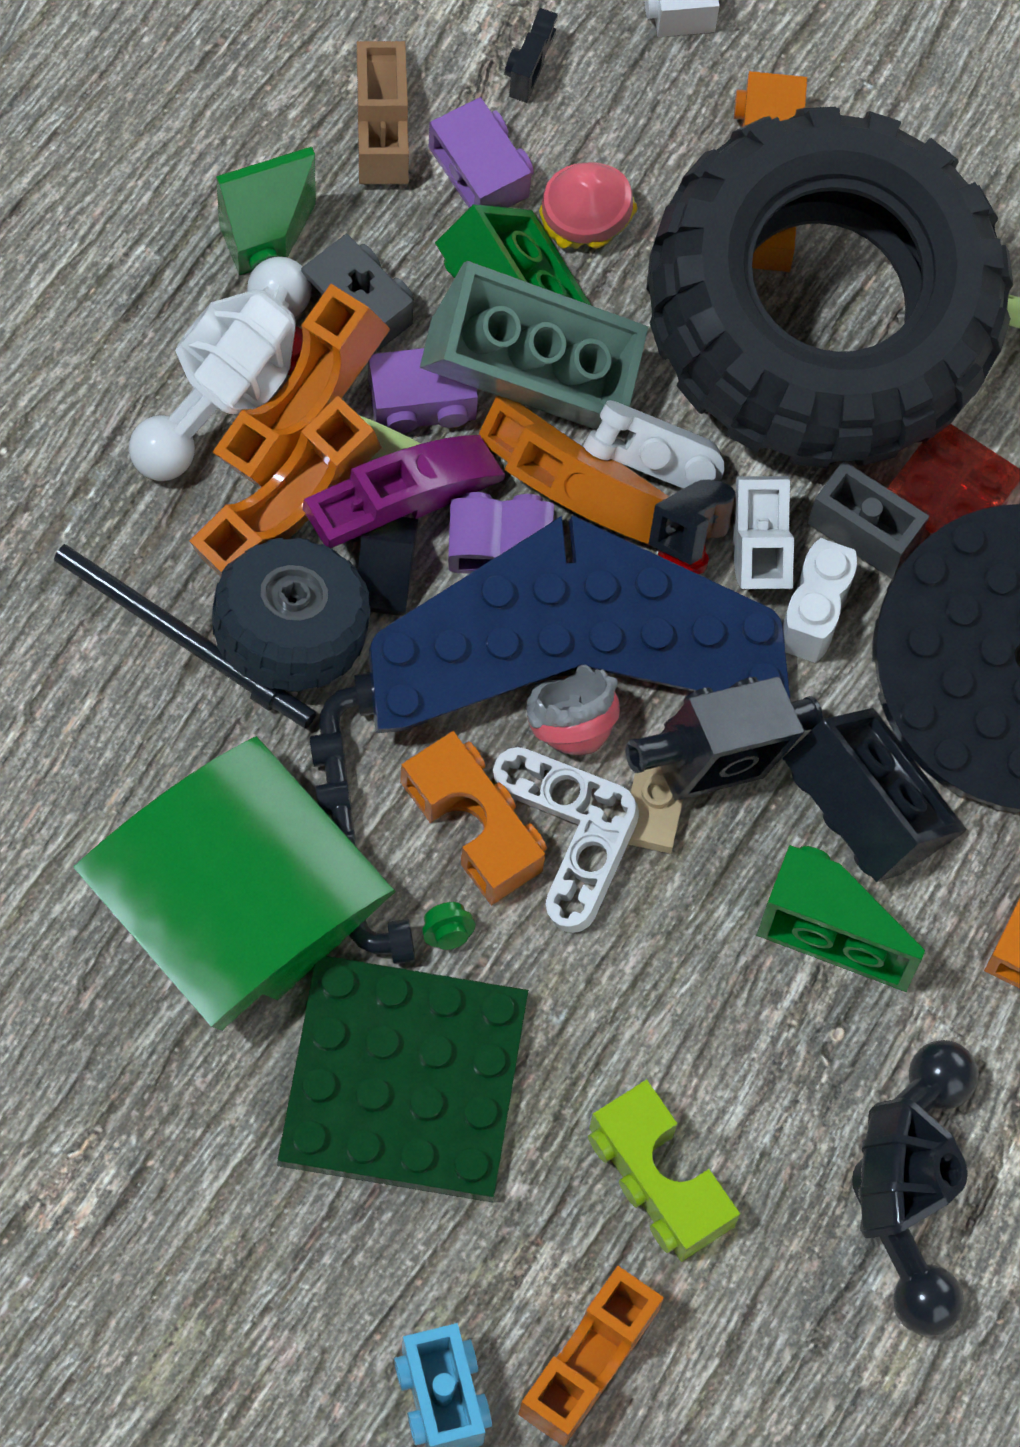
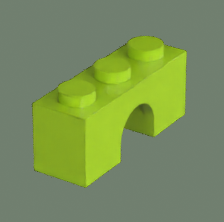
[588,1079,740,1262]

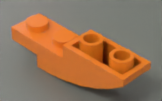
[478,396,669,544]

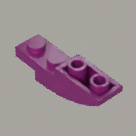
[302,435,505,548]

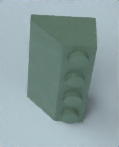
[420,261,649,430]

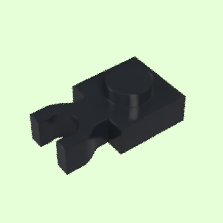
[504,8,558,103]

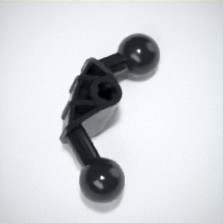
[852,1040,978,1336]

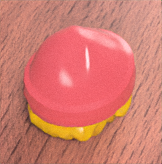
[539,162,638,249]

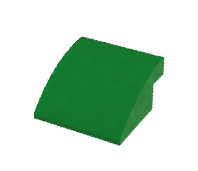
[73,736,396,1031]

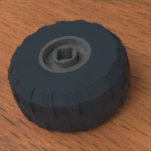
[212,538,370,691]

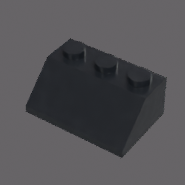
[782,708,967,882]

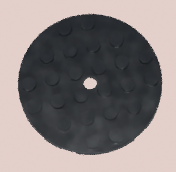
[872,504,1020,813]

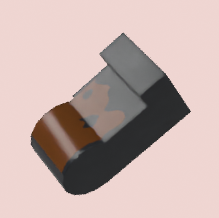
[648,479,736,565]

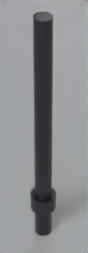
[54,544,317,729]

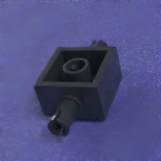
[625,677,823,801]

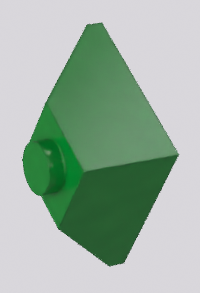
[216,146,316,275]

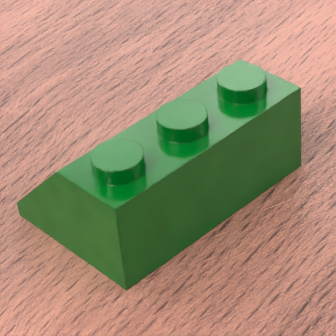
[435,204,592,306]

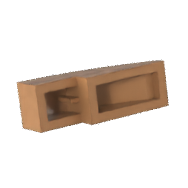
[357,41,409,184]

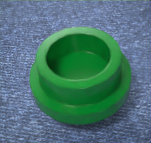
[422,902,476,950]

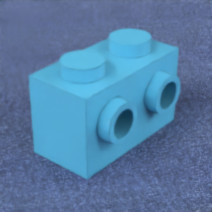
[394,1323,492,1447]

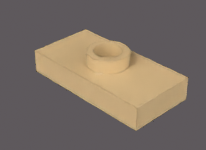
[628,767,683,854]

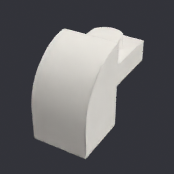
[733,476,794,589]

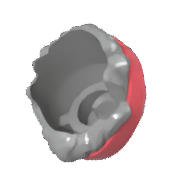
[527,665,620,756]

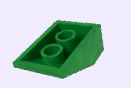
[756,845,925,992]

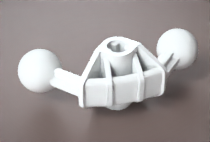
[129,257,312,481]

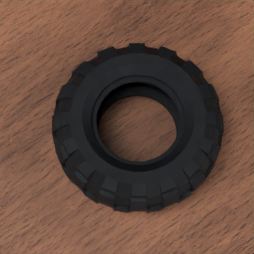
[646,106,1013,468]

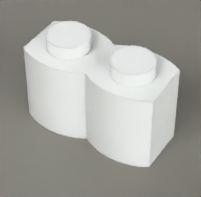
[783,538,857,663]

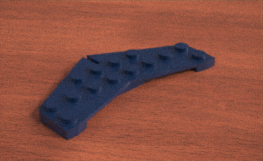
[369,515,791,733]

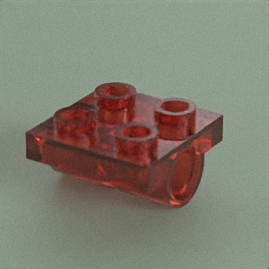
[887,424,1020,534]

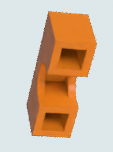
[400,731,547,906]
[518,1266,664,1447]

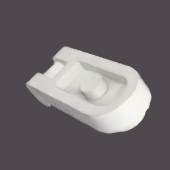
[583,400,725,489]

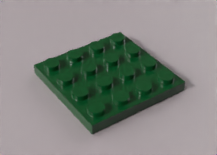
[277,956,529,1203]

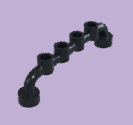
[310,673,415,964]

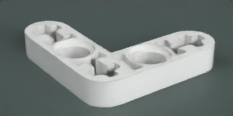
[493,747,639,933]

